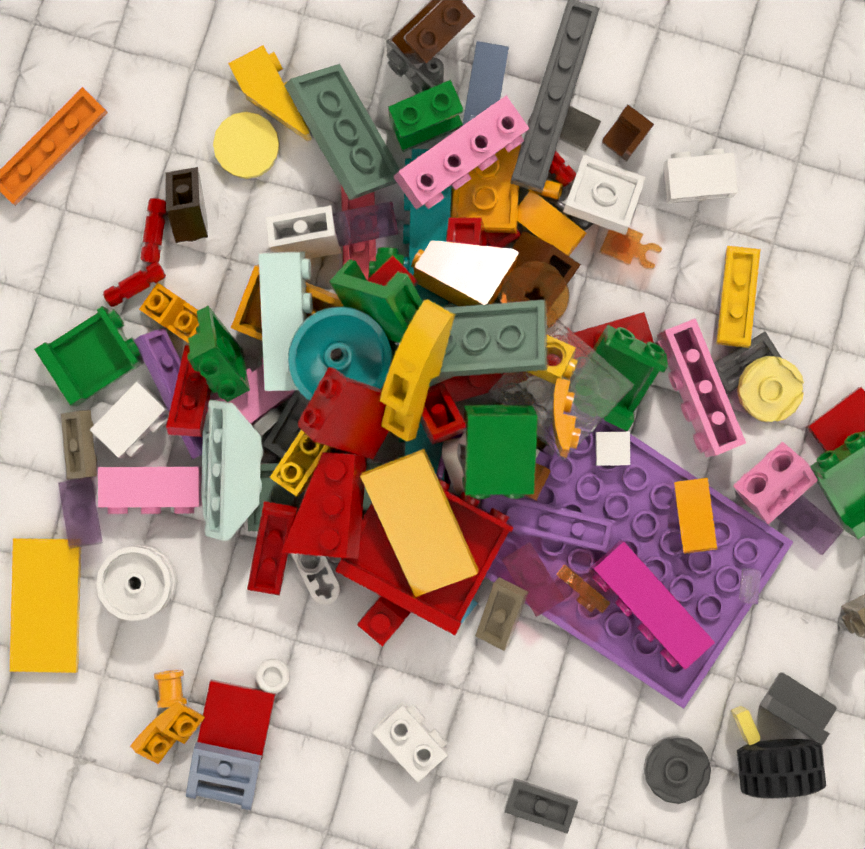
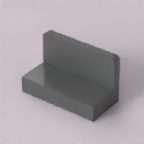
[759,672,837,745]

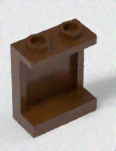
[389,0,476,64]

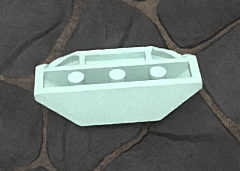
[201,400,263,541]

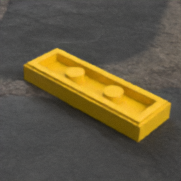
[716,245,761,348]

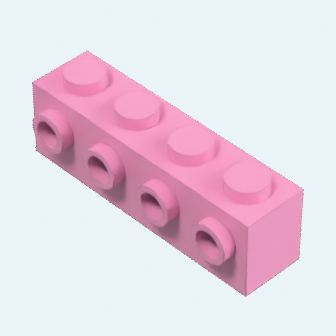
[393,95,530,210]
[656,318,746,457]

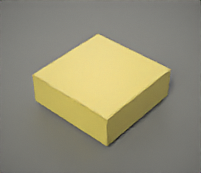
[731,706,761,745]

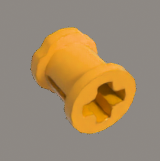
[154,670,187,708]

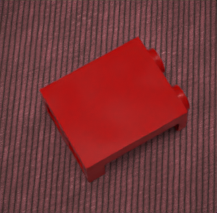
[298,367,389,459]

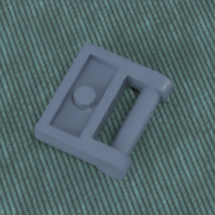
[186,742,262,811]

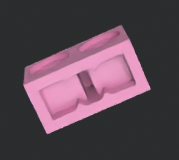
[733,442,818,525]

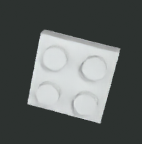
[563,155,646,235]

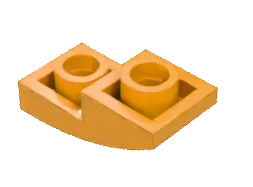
[517,190,587,256]
[139,282,199,344]
[552,378,581,457]
[674,478,718,554]
[130,702,205,764]

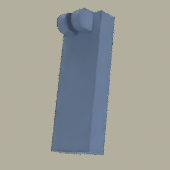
[462,41,509,126]

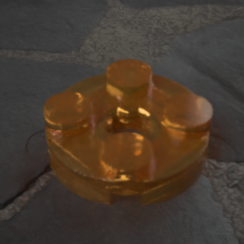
[501,261,569,329]

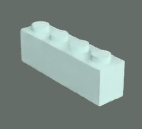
[259,251,313,391]

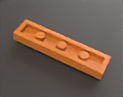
[0,87,108,206]

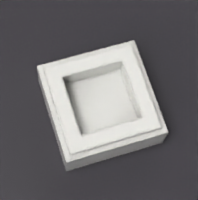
[595,432,630,466]

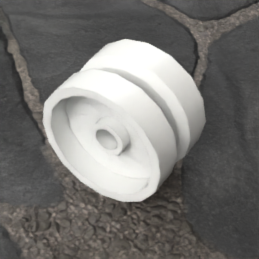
[96,545,177,621]

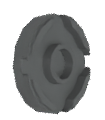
[643,736,711,804]

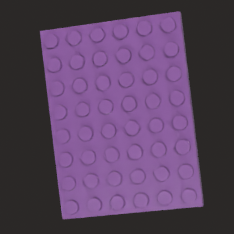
[485,405,793,709]

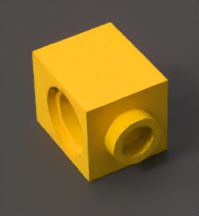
[526,335,578,385]

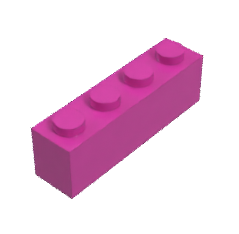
[591,540,715,670]

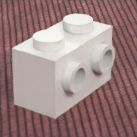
[663,149,738,204]
[266,205,342,259]
[90,381,169,458]
[372,701,448,783]

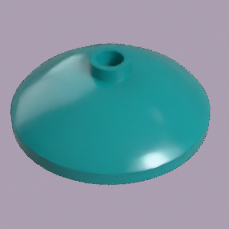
[288,307,391,401]

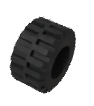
[737,739,826,798]

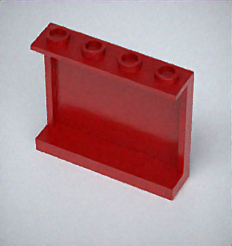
[335,479,514,636]

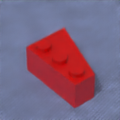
[281,452,367,559]

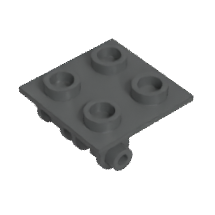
[386,39,444,94]

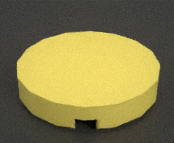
[213,112,280,179]
[737,356,804,422]

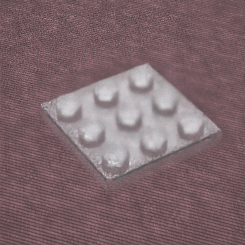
[489,319,633,461]

